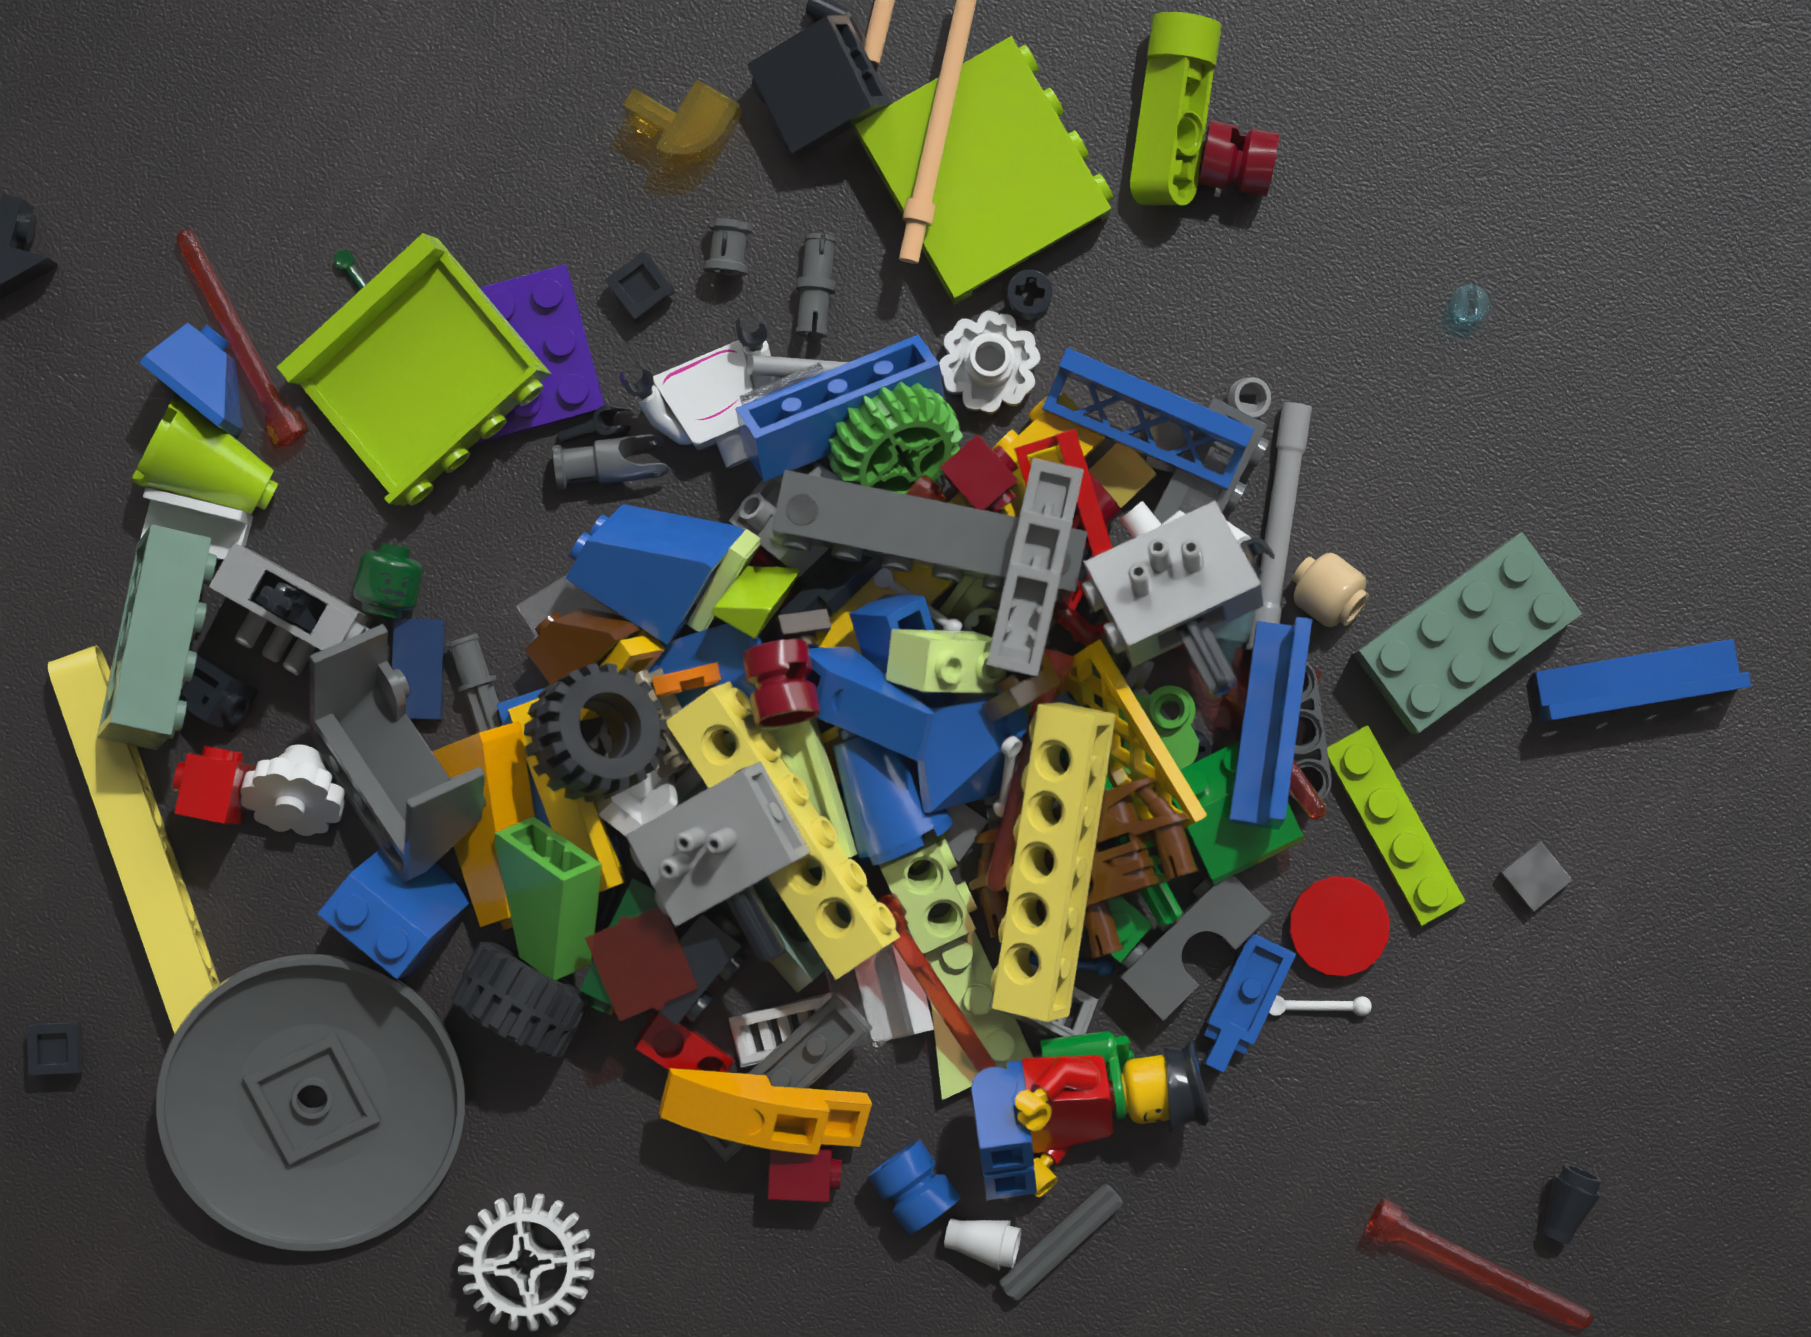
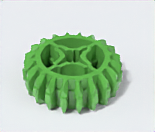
[827,382,963,496]

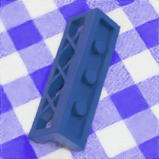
[1042,348,1255,490]
[1229,617,1312,830]
[1533,639,1751,722]

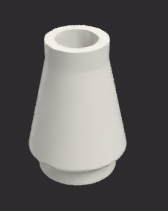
[944,1218,1021,1270]

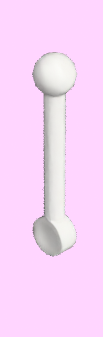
[873,568,963,631]
[993,736,1022,818]
[1269,995,1372,1016]

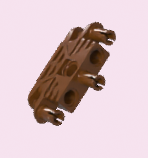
[968,777,1198,959]

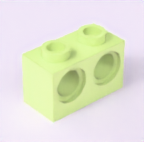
[886,629,1007,693]
[879,830,978,955]

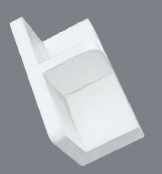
[597,752,678,836]

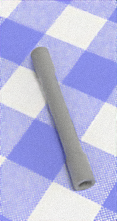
[1245,402,1312,651]

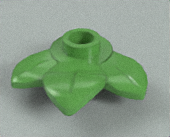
[1118,685,1199,775]

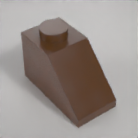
[525,608,643,684]

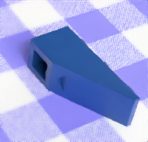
[806,647,935,761]

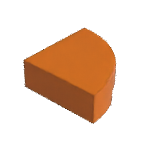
[652,662,721,697]

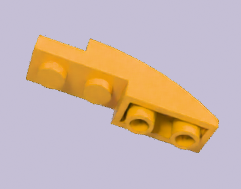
[659,1068,872,1155]

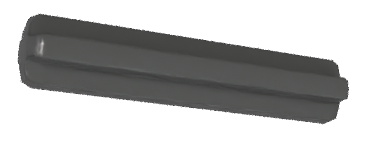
[999,1184,1123,1301]

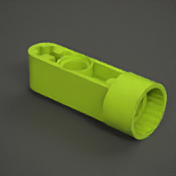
[1130,12,1222,206]

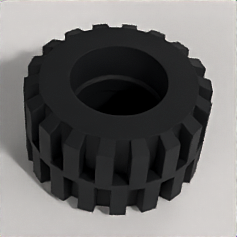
[524,663,668,802]
[450,942,590,1057]

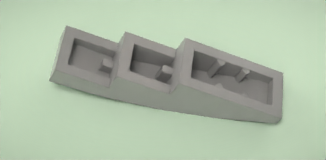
[987,458,1084,676]

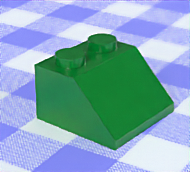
[1171,741,1305,885]

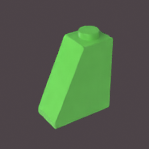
[494,817,602,980]

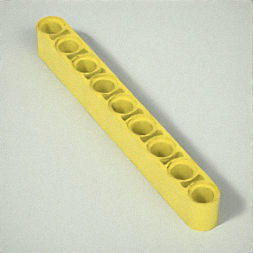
[48,645,220,1034]

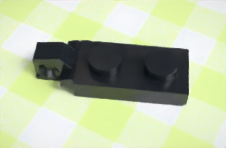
[780,548,883,618]

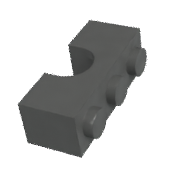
[1118,874,1271,1021]

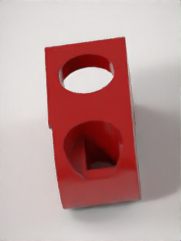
[634,1009,735,1073]

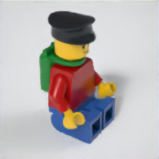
[972,1031,1209,1200]

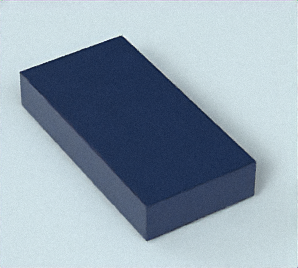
[392,618,446,720]

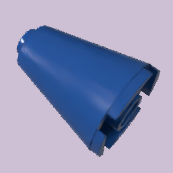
[833,728,953,867]

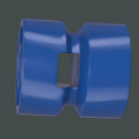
[867,1139,961,1235]

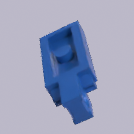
[1203,933,1296,1073]

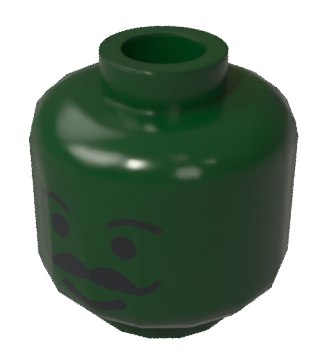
[353,542,424,618]

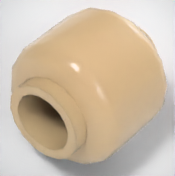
[1292,553,1369,627]

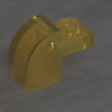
[623,79,742,164]

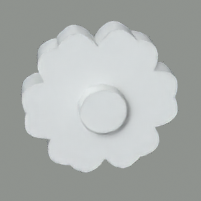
[939,311,1040,414]
[240,745,345,836]

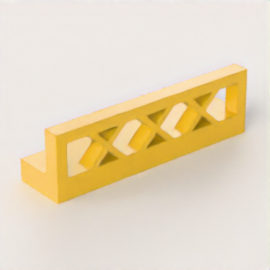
[508,698,627,893]

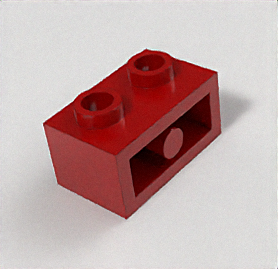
[173,746,256,824]

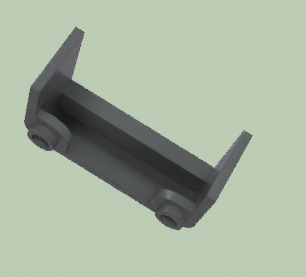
[310,624,486,882]

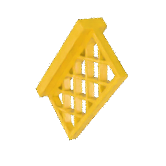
[1052,640,1207,828]

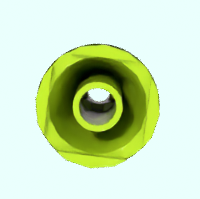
[130,393,278,514]

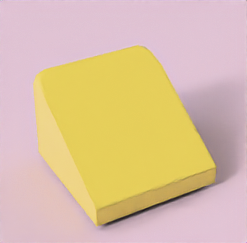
[1088,443,1157,508]

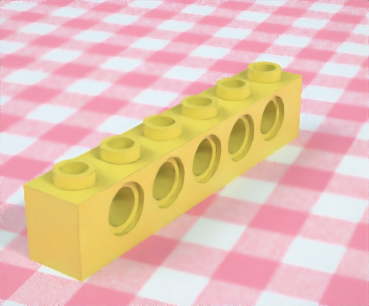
[667,681,900,980]
[991,703,1116,1022]

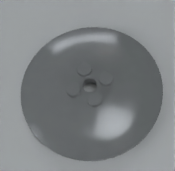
[156,954,465,1251]

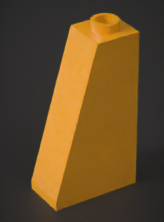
[432,721,535,930]

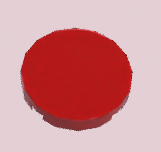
[1288,876,1390,976]

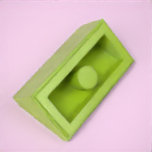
[711,566,801,639]

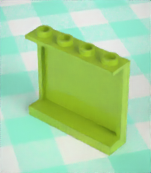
[855,36,1114,305]
[277,233,551,506]

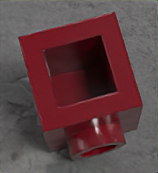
[939,434,1018,513]
[768,1144,842,1202]

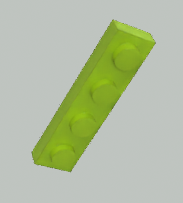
[1327,725,1466,926]

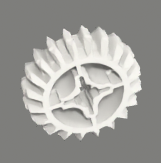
[458,1193,595,1331]

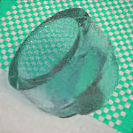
[1448,284,1490,326]

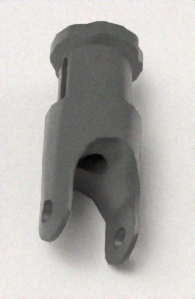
[552,434,669,490]

